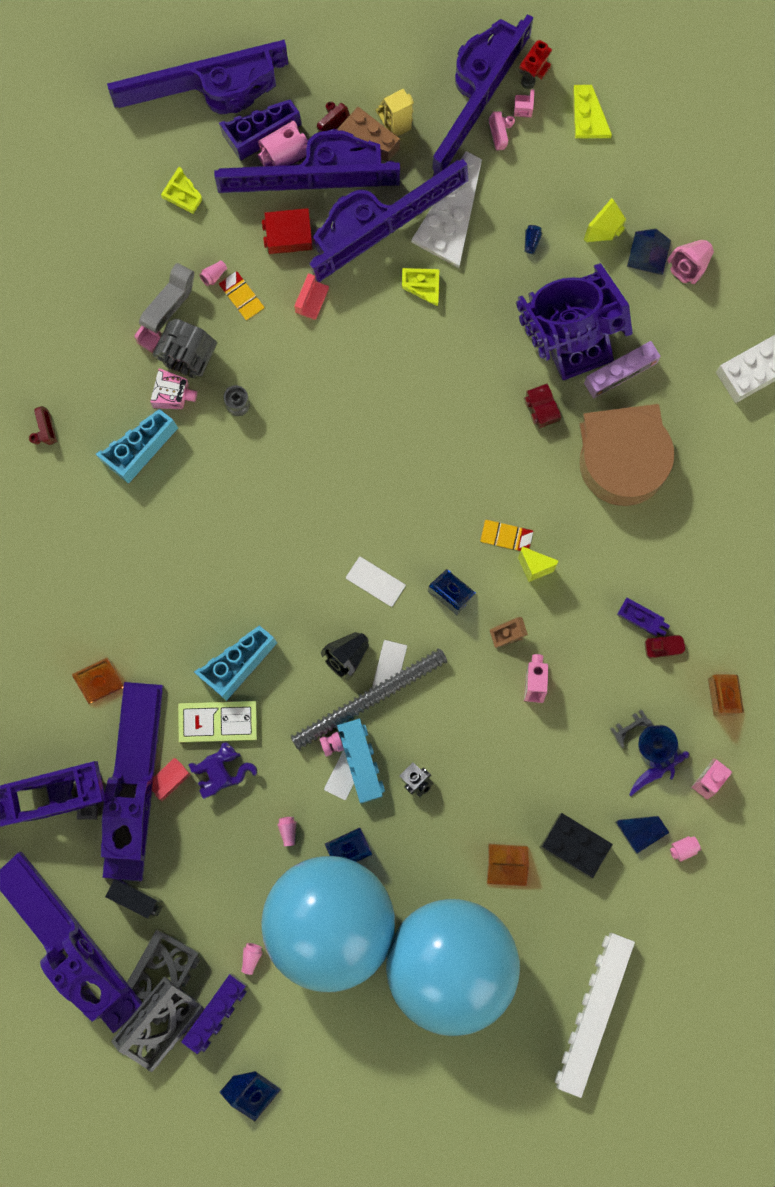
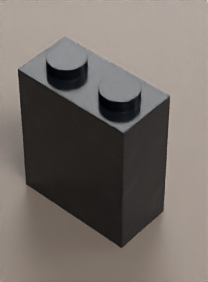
[105,879,163,919]

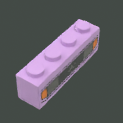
[584,341,661,399]

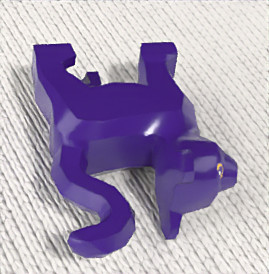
[188,742,258,799]

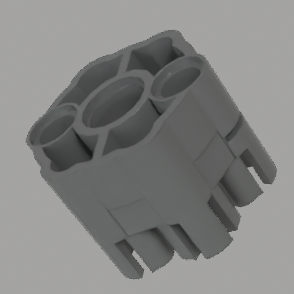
[152,319,218,378]

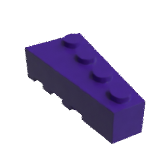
[219,99,302,161]

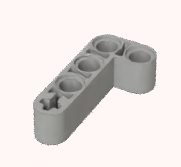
[139,263,195,333]

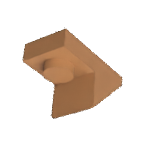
[490,617,528,648]

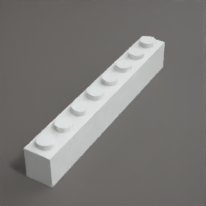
[555,933,635,1098]

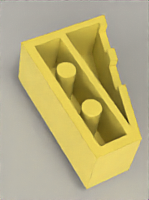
[375,89,414,137]

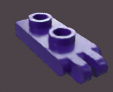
[617,597,670,636]

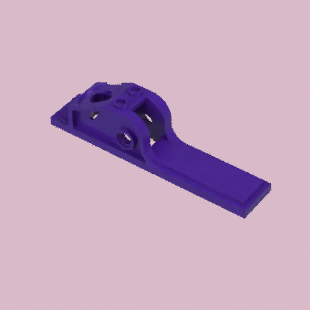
[432,14,534,176]
[107,39,288,114]
[214,129,400,193]
[309,159,469,282]
[101,682,164,881]
[0,761,106,827]
[0,852,142,1034]

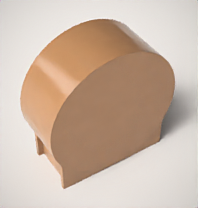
[579,404,674,506]

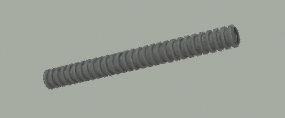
[291,648,447,751]

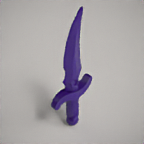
[629,750,690,796]

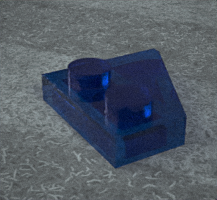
[615,816,669,854]

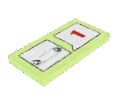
[178,701,257,743]

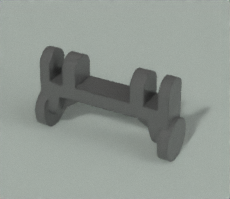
[610,710,655,749]

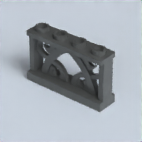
[127,929,201,1026]
[111,976,204,1072]

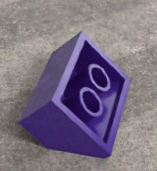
[550,334,614,381]

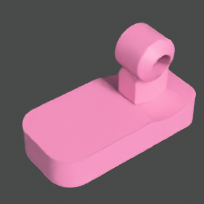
[489,111,515,150]

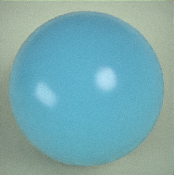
[261,856,395,992]
[386,899,520,1036]

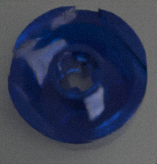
[638,725,679,769]

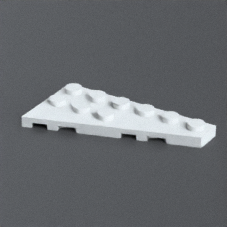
[412,151,482,268]

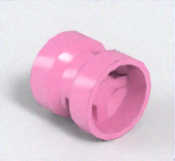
[320,732,344,757]

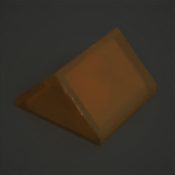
[72,657,124,704]
[708,674,744,717]
[487,844,529,886]

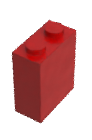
[262,208,313,254]

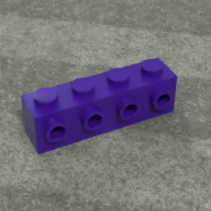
[181,973,247,1054]

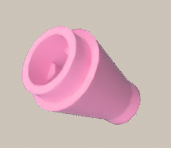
[199,260,227,286]
[277,817,297,846]
[241,943,263,975]

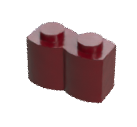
[524,383,561,429]

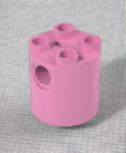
[258,121,308,166]

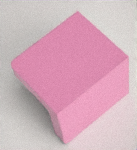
[514,89,534,118]
[134,326,162,353]

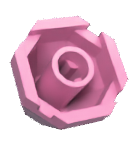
[668,240,714,284]

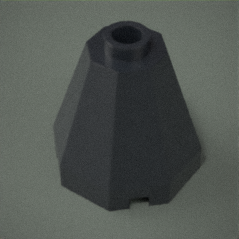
[321,632,369,681]

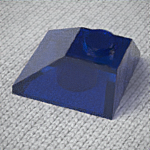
[220,1071,281,1121]

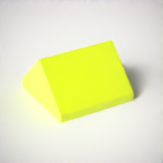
[518,547,558,582]

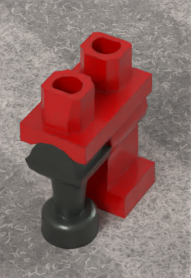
[519,40,552,89]

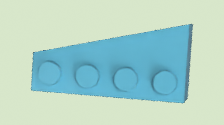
[96,409,178,484]
[194,625,277,701]
[337,719,385,804]

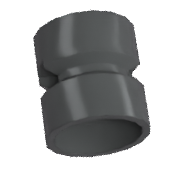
[223,385,250,416]

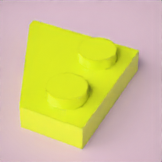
[161,167,202,214]
[402,268,439,306]

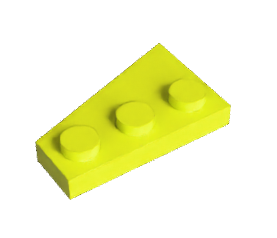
[573,85,612,138]

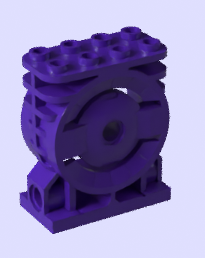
[516,263,633,361]

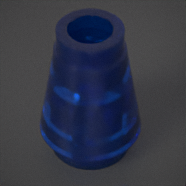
[524,225,543,254]

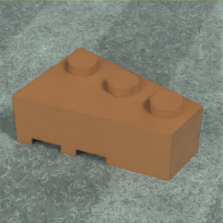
[337,107,400,161]

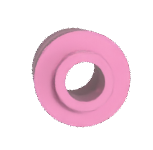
[670,836,701,862]

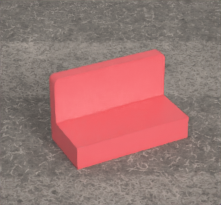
[294,273,329,320]
[152,758,191,801]

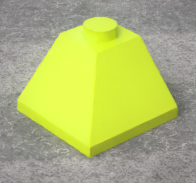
[584,198,626,242]

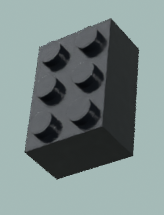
[539,813,613,879]

